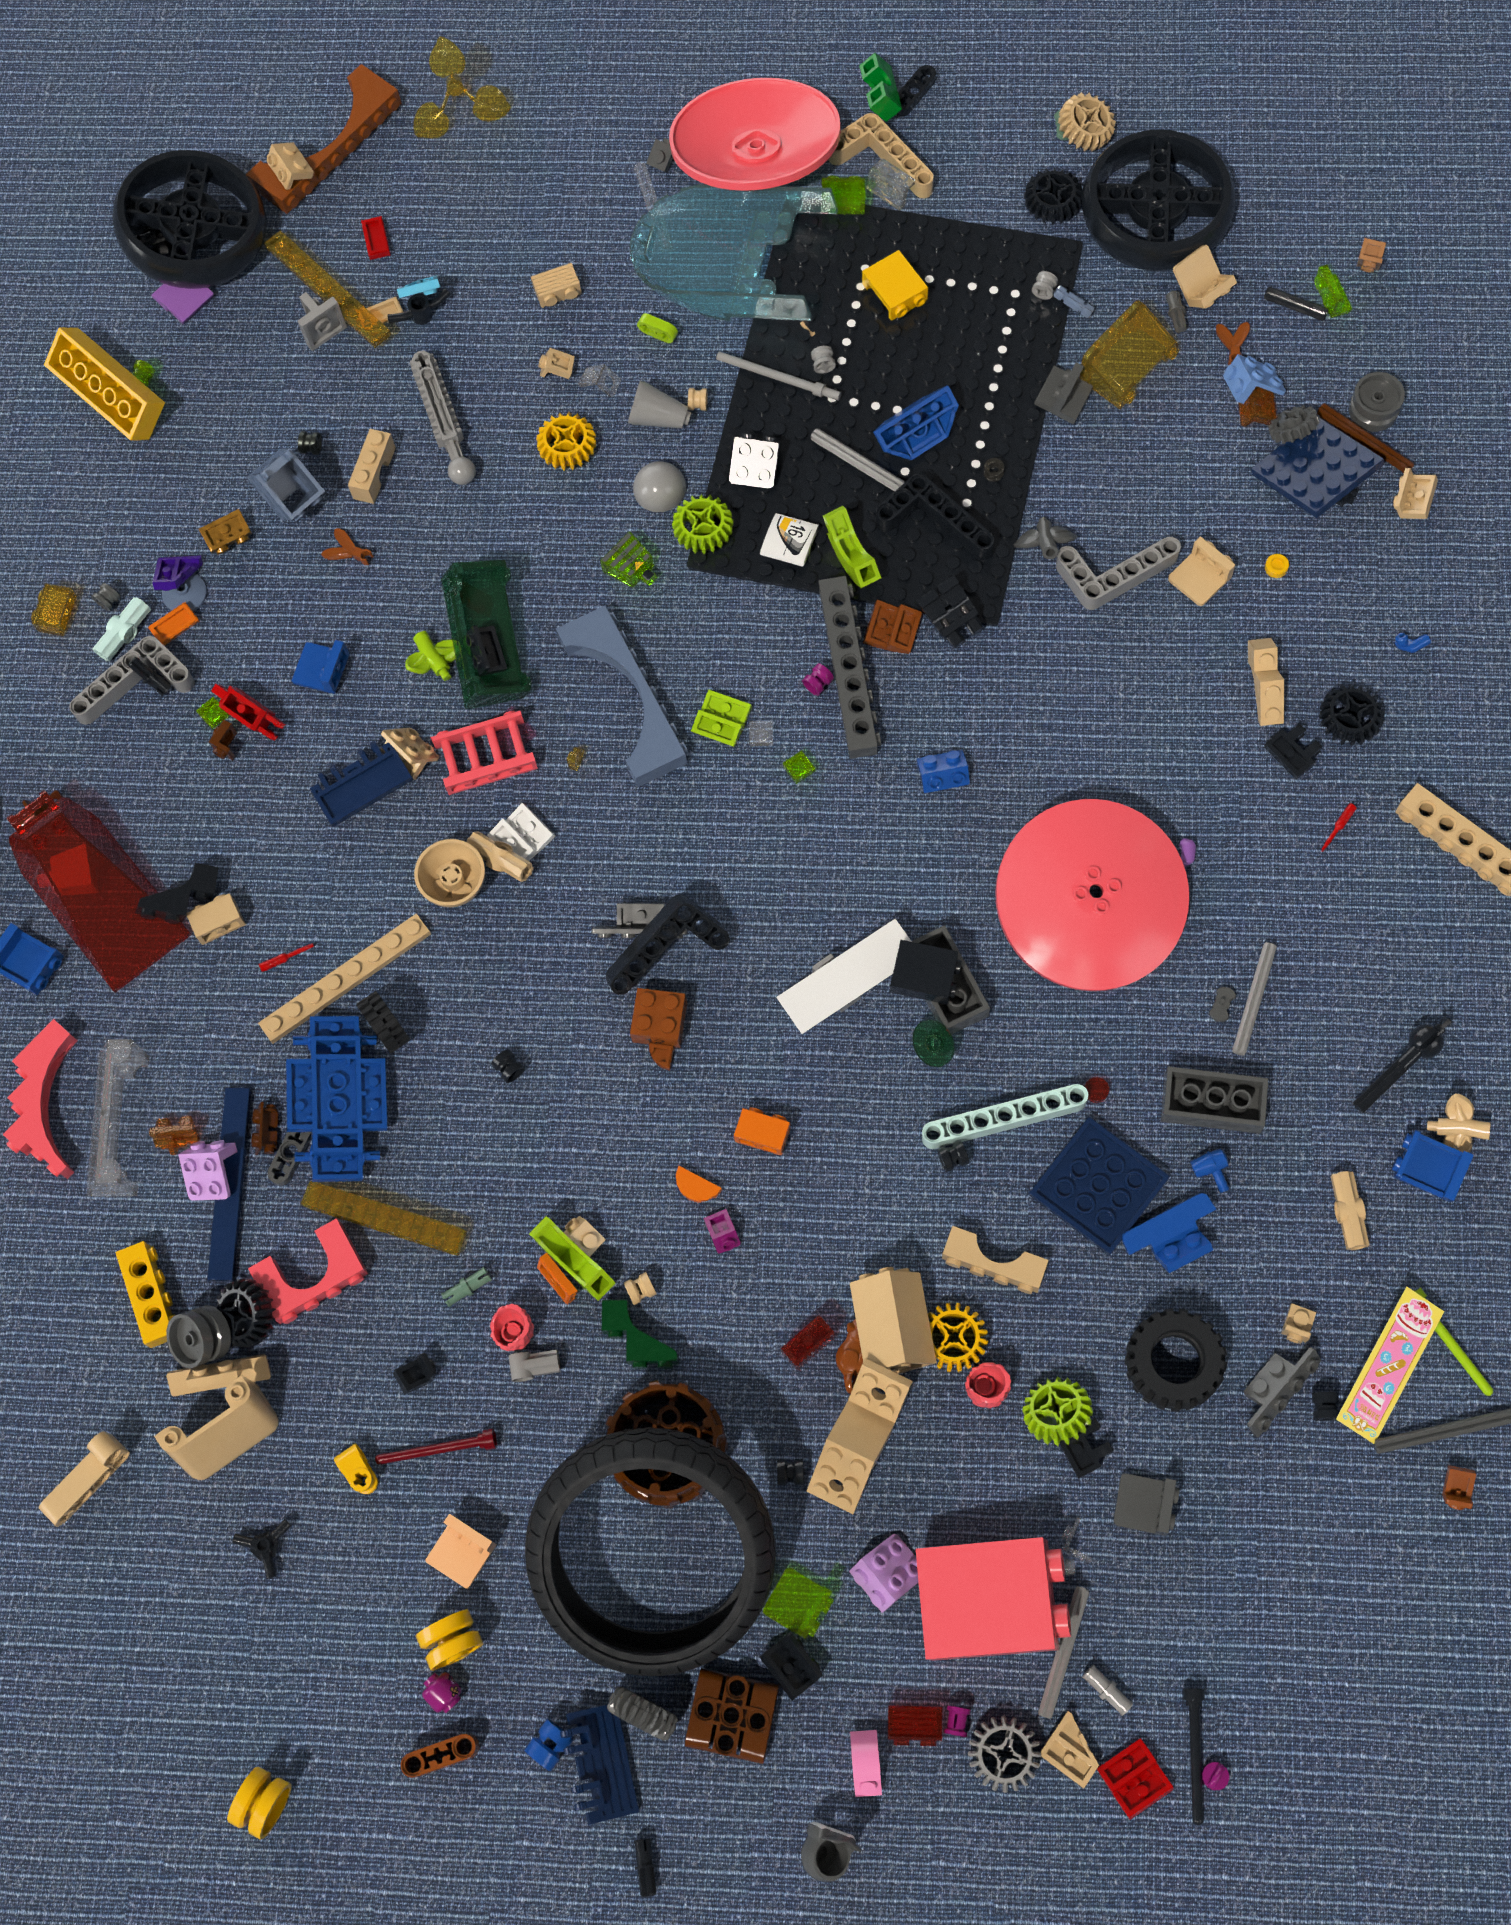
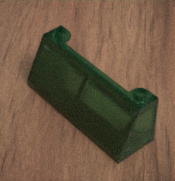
[441,560,531,710]

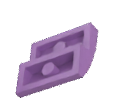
[151,284,214,324]

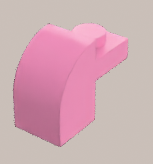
[850,1730,882,1797]

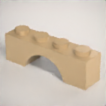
[942,1226,1049,1294]

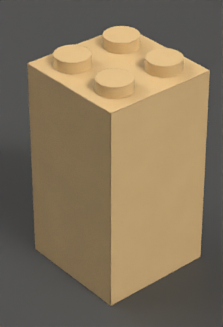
[850,1267,937,1374]

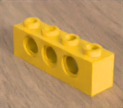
[115,1241,175,1348]

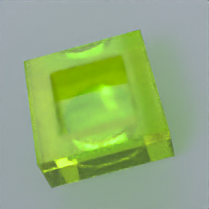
[196,697,229,729]
[782,750,815,784]

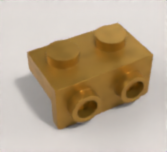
[199,509,252,555]

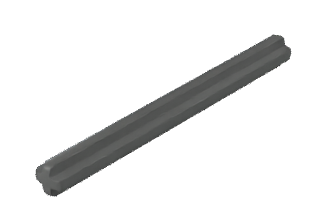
[1374,1408,1511,1454]

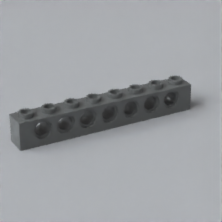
[819,576,881,759]

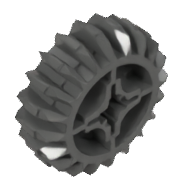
[607,1687,678,1741]

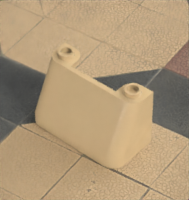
[154,1375,278,1480]

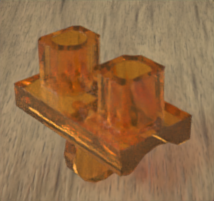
[149,1116,199,1155]

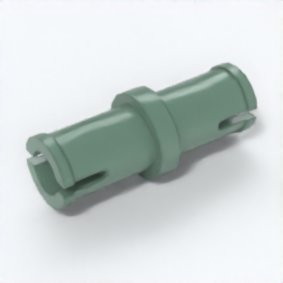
[441,1267,492,1307]

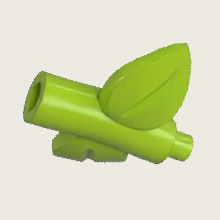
[405,631,464,681]

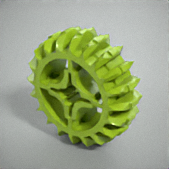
[672,494,733,554]
[1022,1376,1093,1446]

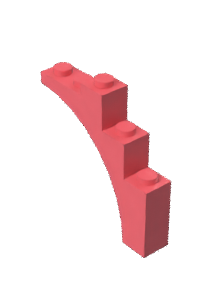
[3,1019,78,1179]

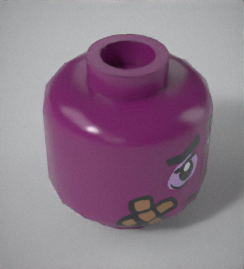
[422,1672,462,1714]

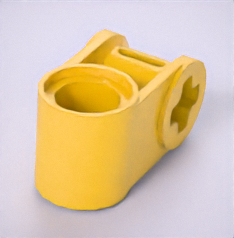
[334,1443,378,1494]

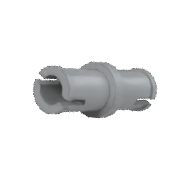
[1082,1664,1133,1716]

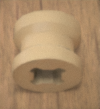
[688,388,708,411]

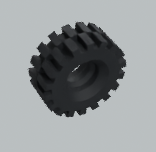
[356,991,410,1054]

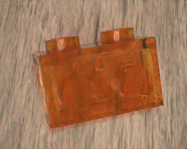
[1238,386,1276,427]

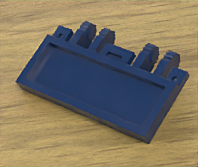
[310,741,413,827]
[560,1705,639,1825]

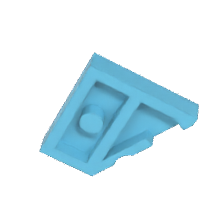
[397,275,440,298]

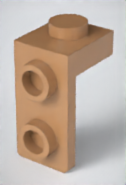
[1357,238,1386,273]

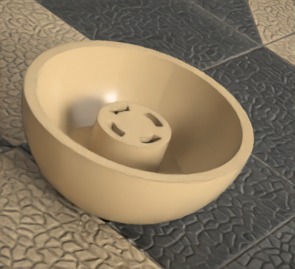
[414,839,485,907]

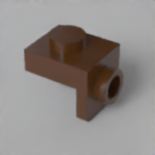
[209,720,237,761]

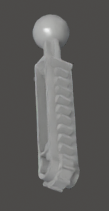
[410,350,476,485]

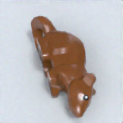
[835,1319,863,1394]

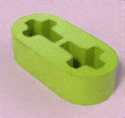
[637,313,678,343]

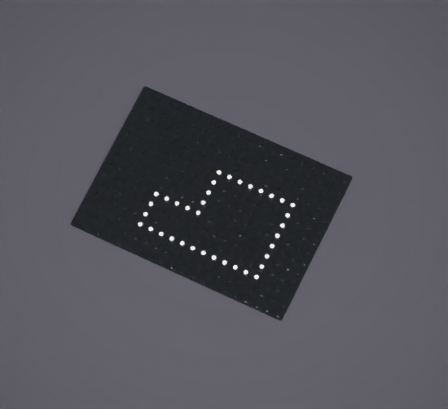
[687,193,1083,626]

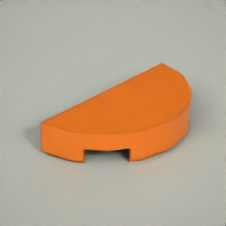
[676,1166,722,1203]

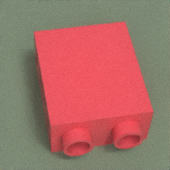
[916,1537,1071,1661]

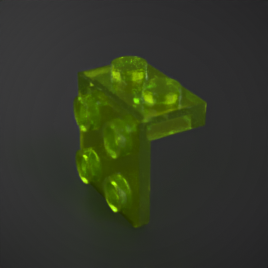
[763,1568,834,1640]

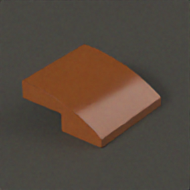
[863,600,922,654]

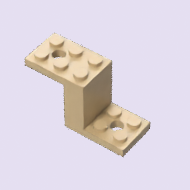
[807,1358,913,1514]

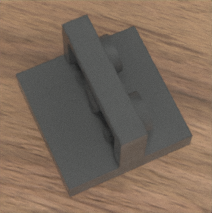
[1034,362,1093,424]

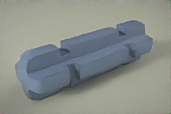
[1053,285,1094,318]

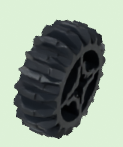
[1024,167,1082,225]
[1319,683,1385,746]
[214,1279,276,1348]

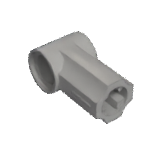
[509,1350,561,1382]

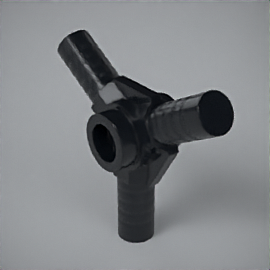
[232,1519,292,1580]

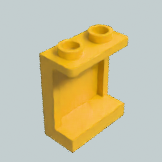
[862,250,928,321]

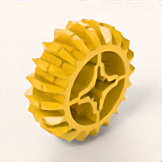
[536,412,596,471]
[928,1303,988,1372]

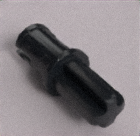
[128,657,172,696]
[634,1838,656,1897]

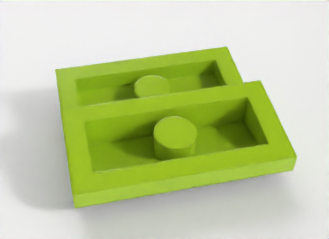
[691,689,752,747]

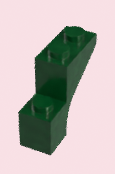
[601,1300,679,1369]

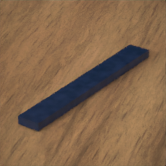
[207,1088,251,1282]

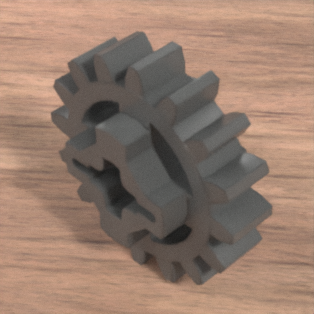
[1268,405,1319,444]

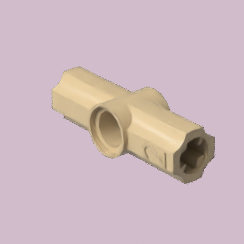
[467,831,533,882]
[1331,1171,1369,1250]

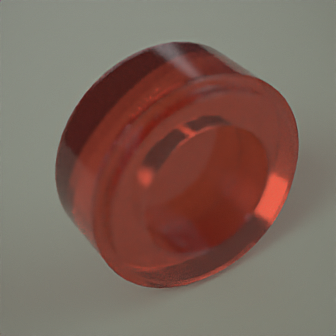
[1085,1077,1109,1103]

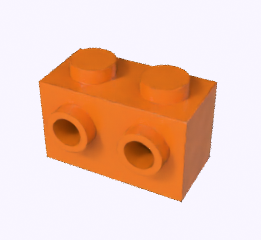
[734,1107,791,1156]

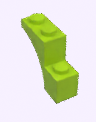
[529,1216,615,1301]

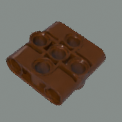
[685,1667,779,1764]

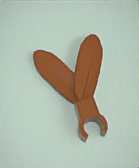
[1216,322,1250,365]
[321,528,373,565]

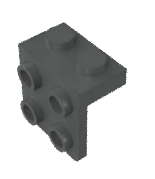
[1113,1474,1180,1536]

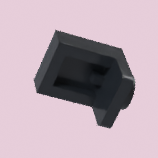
[393,1352,436,1395]

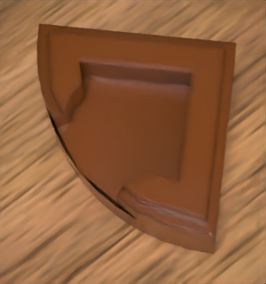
[649,1042,674,1071]

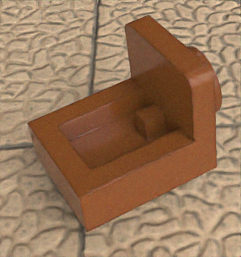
[1442,1465,1476,1510]

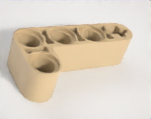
[39,1431,130,1527]

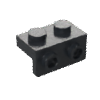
[466,625,507,676]
[759,1632,823,1701]

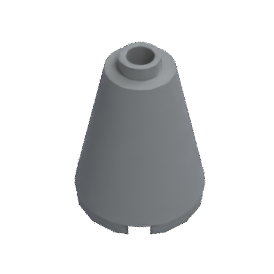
[628,381,691,429]

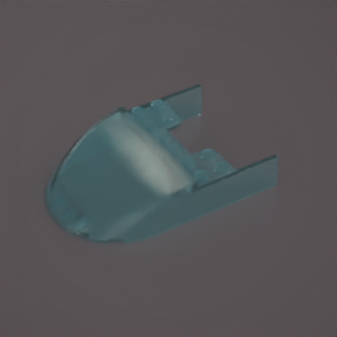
[630,184,838,321]

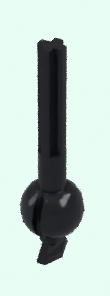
[1352,1016,1453,1114]

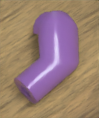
[1179,838,1196,868]

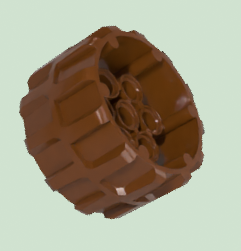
[606,1380,728,1509]

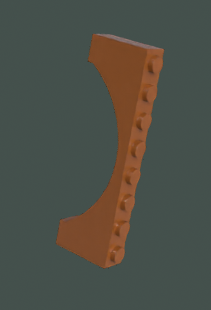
[246,64,401,214]

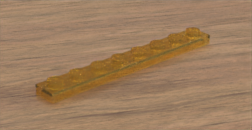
[264,230,391,348]

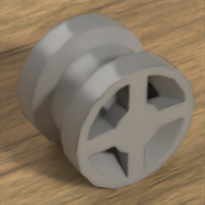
[1032,271,1058,300]
[811,346,836,374]

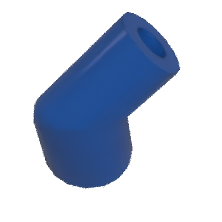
[1395,633,1431,653]

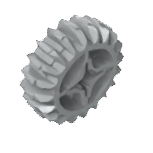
[968,1716,1041,1793]

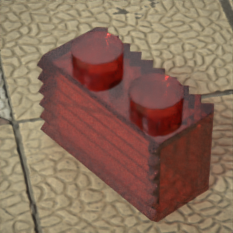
[780,1315,835,1370]
[888,1705,942,1746]

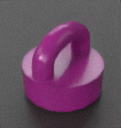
[1202,1762,1229,1790]

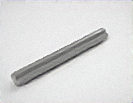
[811,428,905,491]
[1232,942,1277,1056]
[1038,1586,1089,1719]

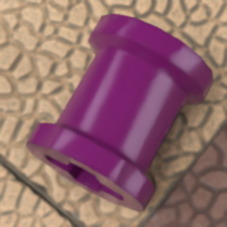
[943,1705,971,1737]

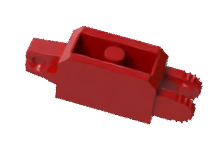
[211,684,285,741]

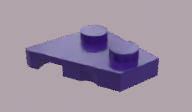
[152,555,203,591]

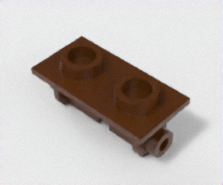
[251,1102,279,1155]

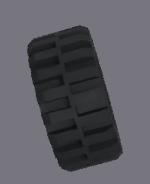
[1125,1308,1227,1412]

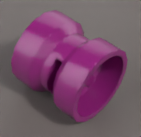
[802,663,834,696]

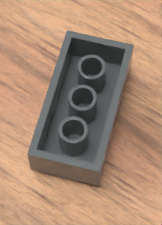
[912,925,990,1037]
[1160,1066,1268,1134]

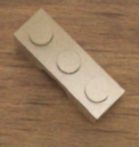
[348,429,396,504]

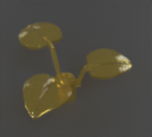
[413,36,511,139]

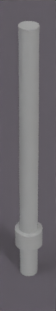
[716,351,841,401]

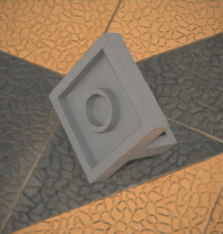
[297,292,347,351]

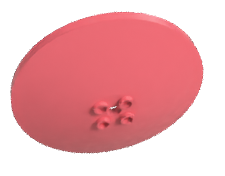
[669,78,841,191]
[995,799,1189,991]

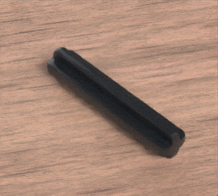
[1264,287,1328,321]

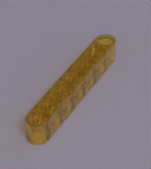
[300,1181,467,1256]

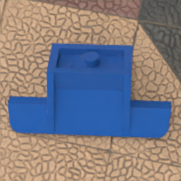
[1122,1193,1216,1273]

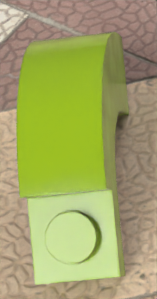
[823,506,881,588]

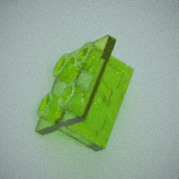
[821,176,866,214]

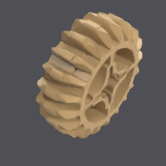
[1057,92,1116,151]

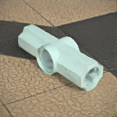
[93,597,151,662]

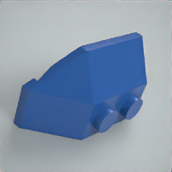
[873,385,959,460]

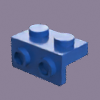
[917,750,970,793]

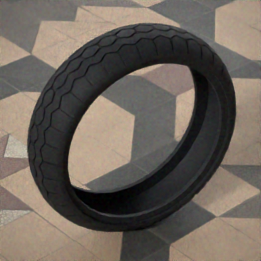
[525,1428,776,1676]

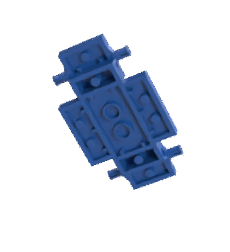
[286,1016,387,1182]

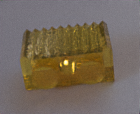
[31,583,77,636]

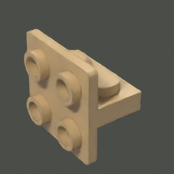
[380,728,439,780]

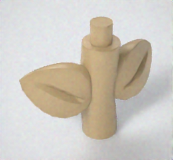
[1427,1093,1491,1153]

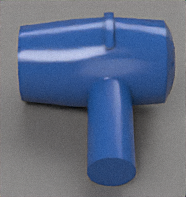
[1190,1148,1229,1193]

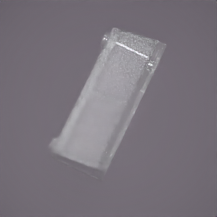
[86,1039,149,1197]

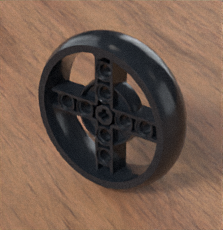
[1082,129,1235,271]
[112,150,266,289]

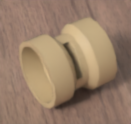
[624,1272,657,1305]

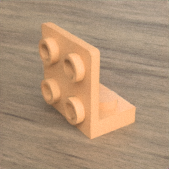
[426,1514,497,1589]

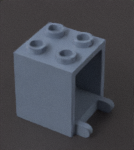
[246,448,325,521]

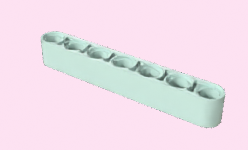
[922,1084,1088,1149]

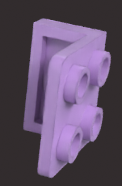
[178,1140,237,1200]
[849,1534,919,1613]

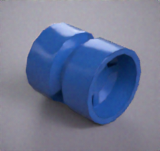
[524,1719,574,1772]

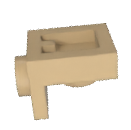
[538,348,575,379]
[1281,1304,1316,1344]

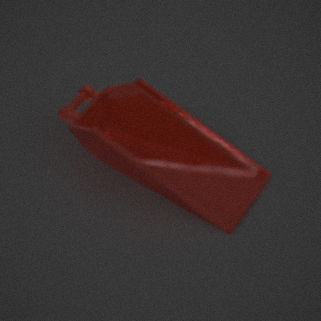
[6,790,192,993]

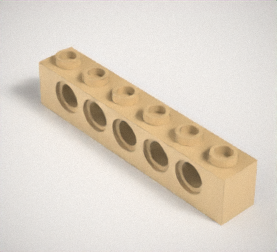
[1396,783,1511,896]

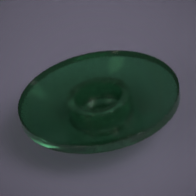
[912,1020,955,1067]

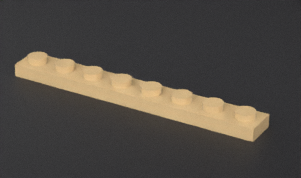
[258,913,431,1044]

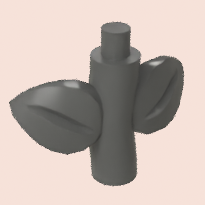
[1013,517,1078,559]

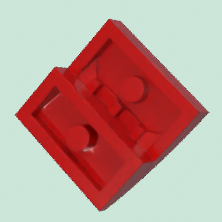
[1097,1738,1174,1820]

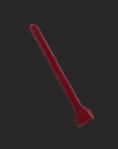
[375,1428,497,1465]

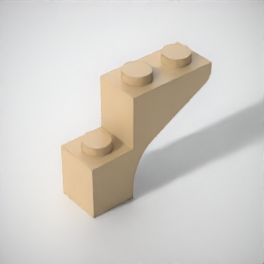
[1248,638,1284,726]

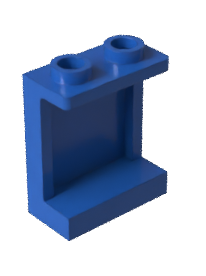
[0,923,64,995]
[1392,1130,1474,1202]

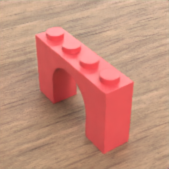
[248,1218,368,1324]

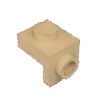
[563,1216,606,1257]

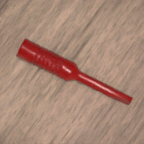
[1321,803,1357,852]
[259,943,314,972]

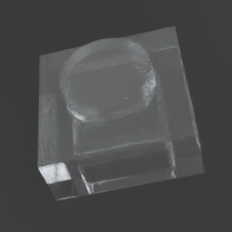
[749,721,773,746]

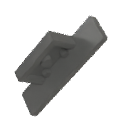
[592,903,689,938]
[1243,1347,1321,1438]

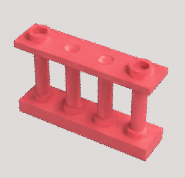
[431,711,538,795]

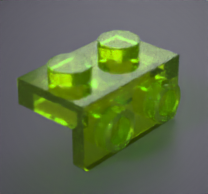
[1314,265,1352,318]

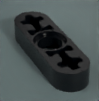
[897,65,936,117]

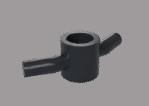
[388,288,450,325]

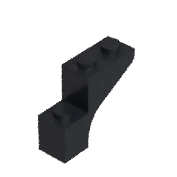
[135,863,219,924]

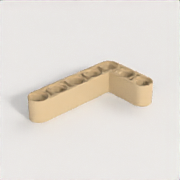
[828,113,934,198]

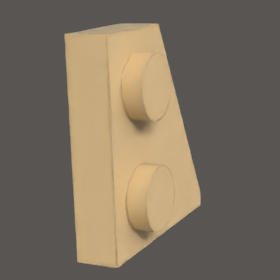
[1040,1711,1099,1788]

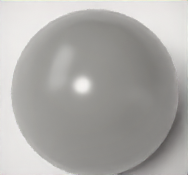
[633,461,686,512]

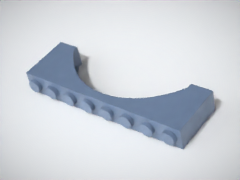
[556,606,689,788]

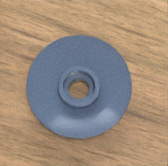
[162,573,207,611]

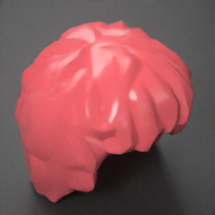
[490,1304,534,1351]
[965,1362,1011,1408]

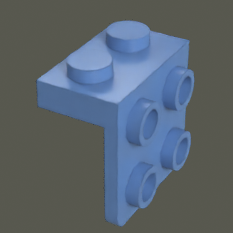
[1223,354,1286,404]

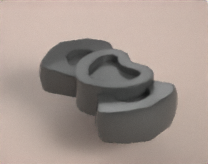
[1209,987,1236,1022]

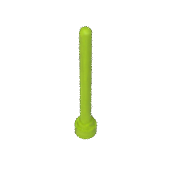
[1415,1287,1493,1396]

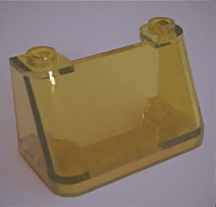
[1079,300,1179,409]

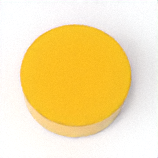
[1265,554,1289,578]

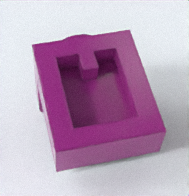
[703,1209,741,1254]

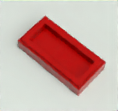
[361,216,391,260]

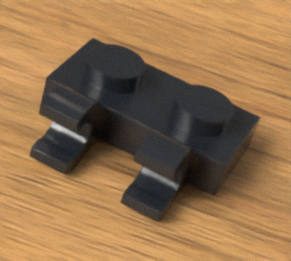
[1264,724,1323,780]
[1059,1418,1114,1479]

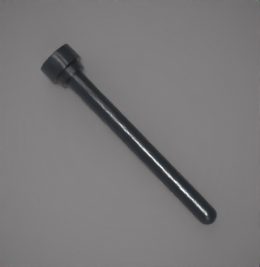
[1183,1689,1205,1825]

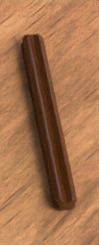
[1317,403,1414,473]

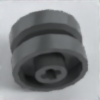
[1349,372,1405,432]
[166,1305,231,1368]

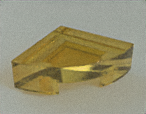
[566,747,585,771]

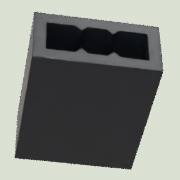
[890,940,962,1005]

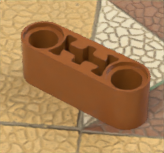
[401,1734,480,1778]

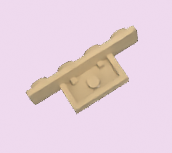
[166,1354,271,1396]

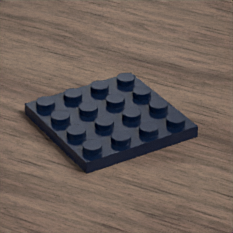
[1251,417,1384,518]
[1029,1117,1170,1256]

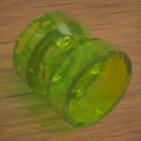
[130,360,156,387]

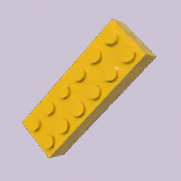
[44,327,165,440]

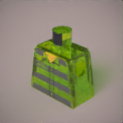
[600,531,657,587]

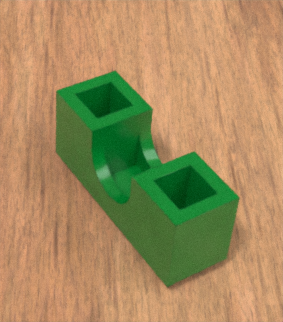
[859,52,902,122]

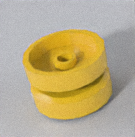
[416,1609,484,1671]
[227,1767,292,1840]

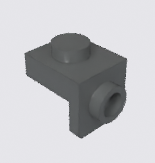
[646,138,673,173]

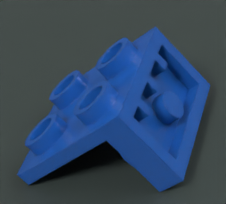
[292,640,350,694]

